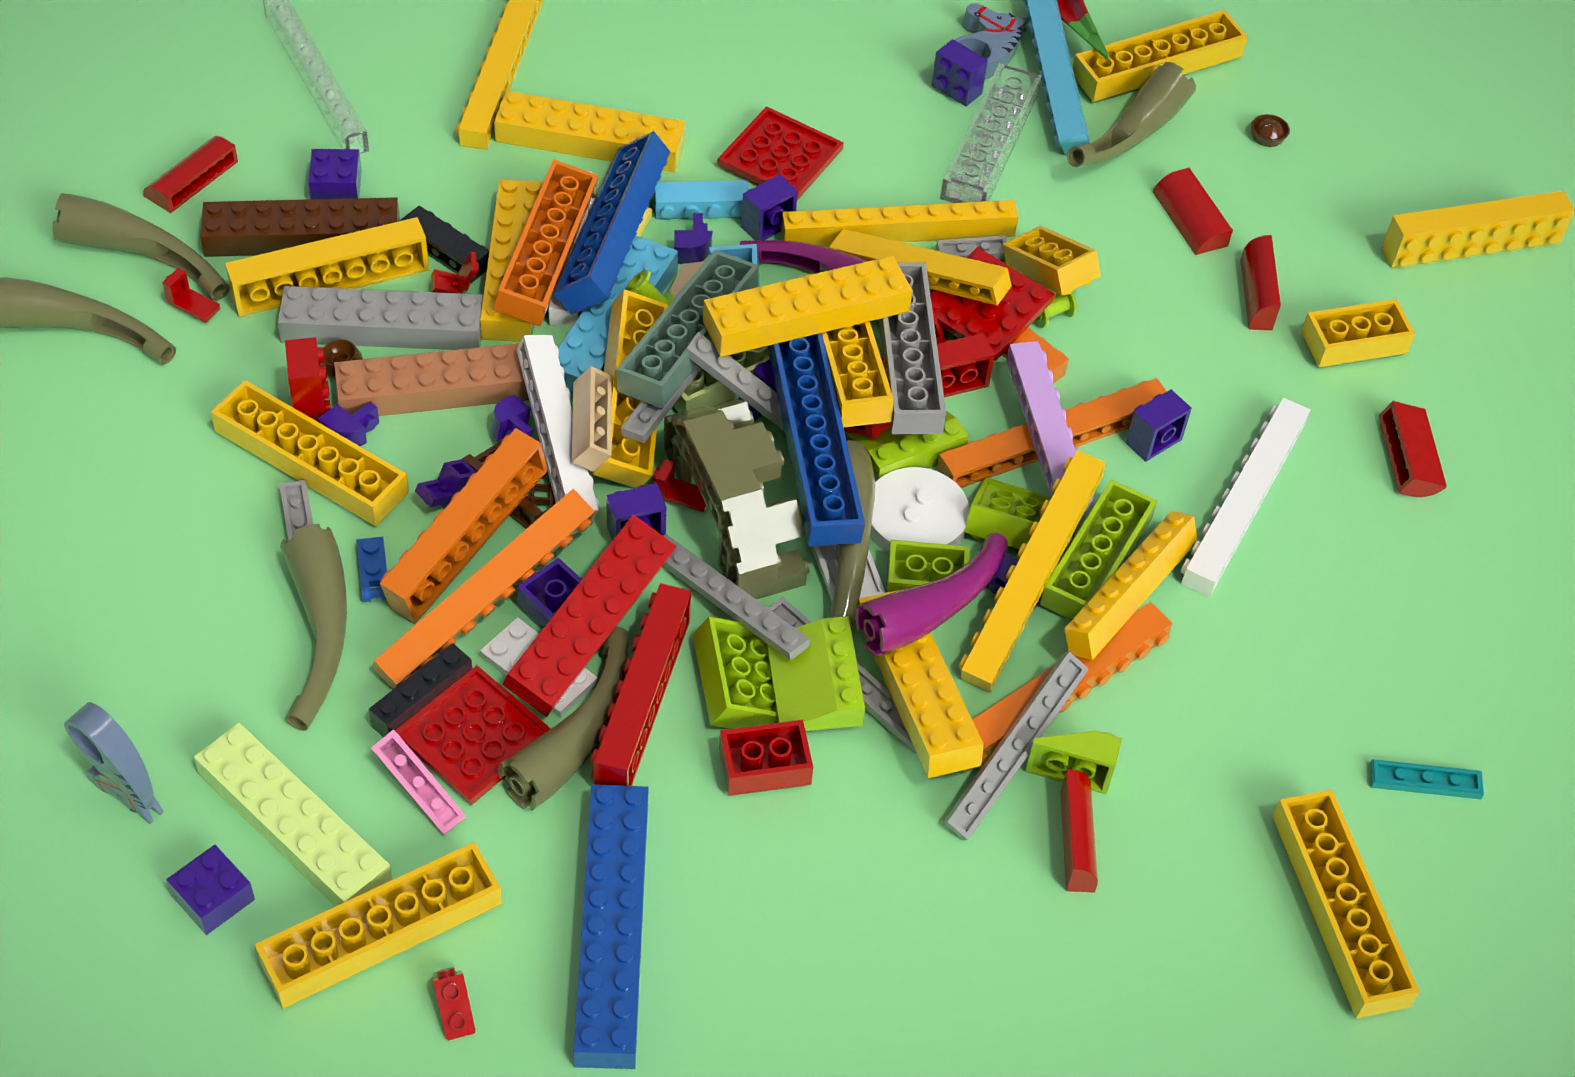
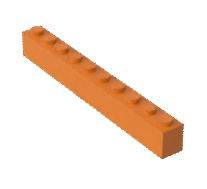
[937,378,1167,488]
[372,489,595,689]
[965,602,1173,772]

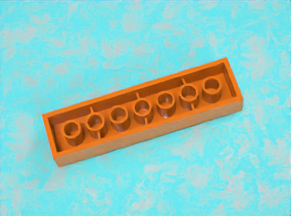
[493,159,599,327]
[380,428,548,624]

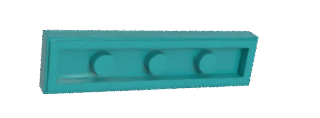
[1369,759,1484,799]

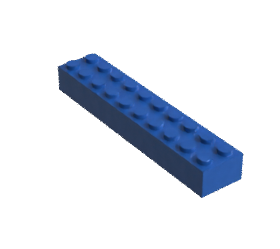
[553,131,671,315]
[768,333,865,546]
[574,785,649,1069]

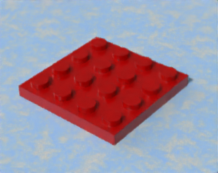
[717,106,844,201]
[930,247,1055,361]
[395,665,551,805]

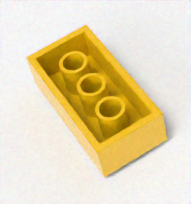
[1002,226,1101,296]
[1301,299,1415,368]

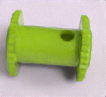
[625,270,674,305]
[1034,293,1077,328]

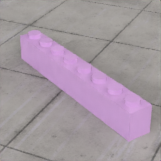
[1006,341,1093,513]

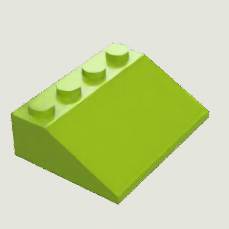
[844,411,969,482]
[964,477,1077,562]
[693,616,779,729]
[766,616,865,731]

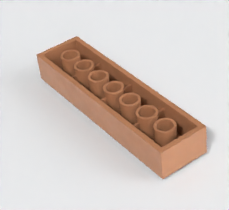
[334,343,529,416]

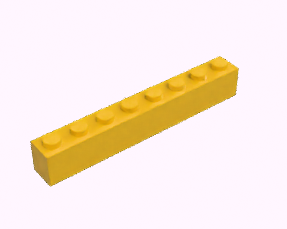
[829,229,1012,306]
[1065,511,1197,660]

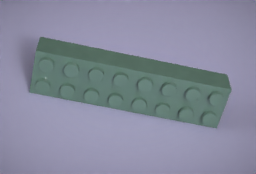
[617,250,759,409]

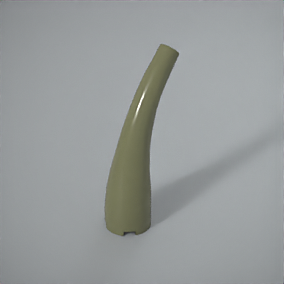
[1067,62,1196,167]
[53,193,230,301]
[0,277,176,364]
[829,440,875,631]
[280,524,347,731]
[498,627,628,810]

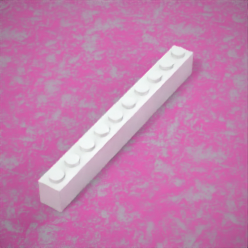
[1181,398,1311,597]

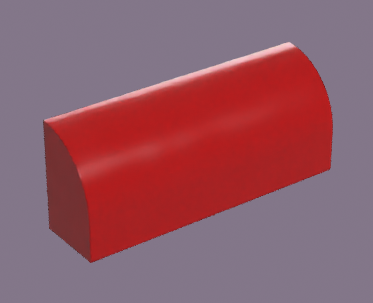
[143,136,238,214]
[1153,168,1233,255]
[1240,235,1281,331]
[1379,401,1447,497]
[1060,769,1098,893]

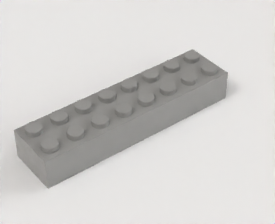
[878,262,946,434]
[278,286,483,350]

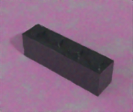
[399,205,489,283]
[369,643,472,738]

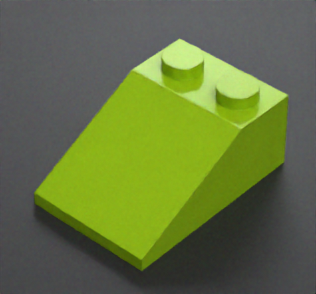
[1025,731,1122,794]

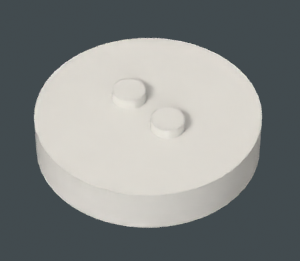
[870,467,969,554]

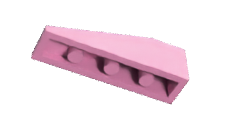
[371,729,467,835]

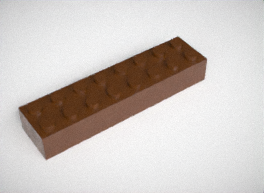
[200,197,400,257]

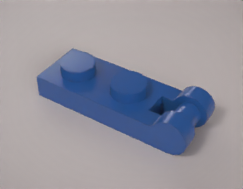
[356,536,387,602]

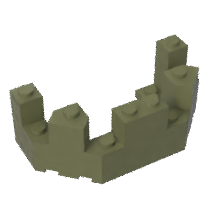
[664,399,810,600]

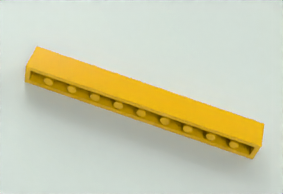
[456,0,543,150]
[781,200,1018,247]
[959,450,1106,693]

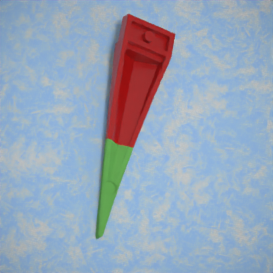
[1057,0,1109,60]

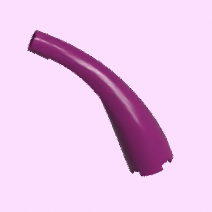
[740,240,879,321]
[855,533,1008,656]

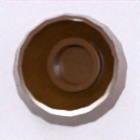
[1251,114,1290,147]
[320,339,363,377]

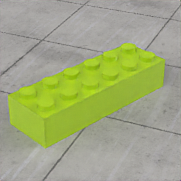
[1040,479,1157,620]

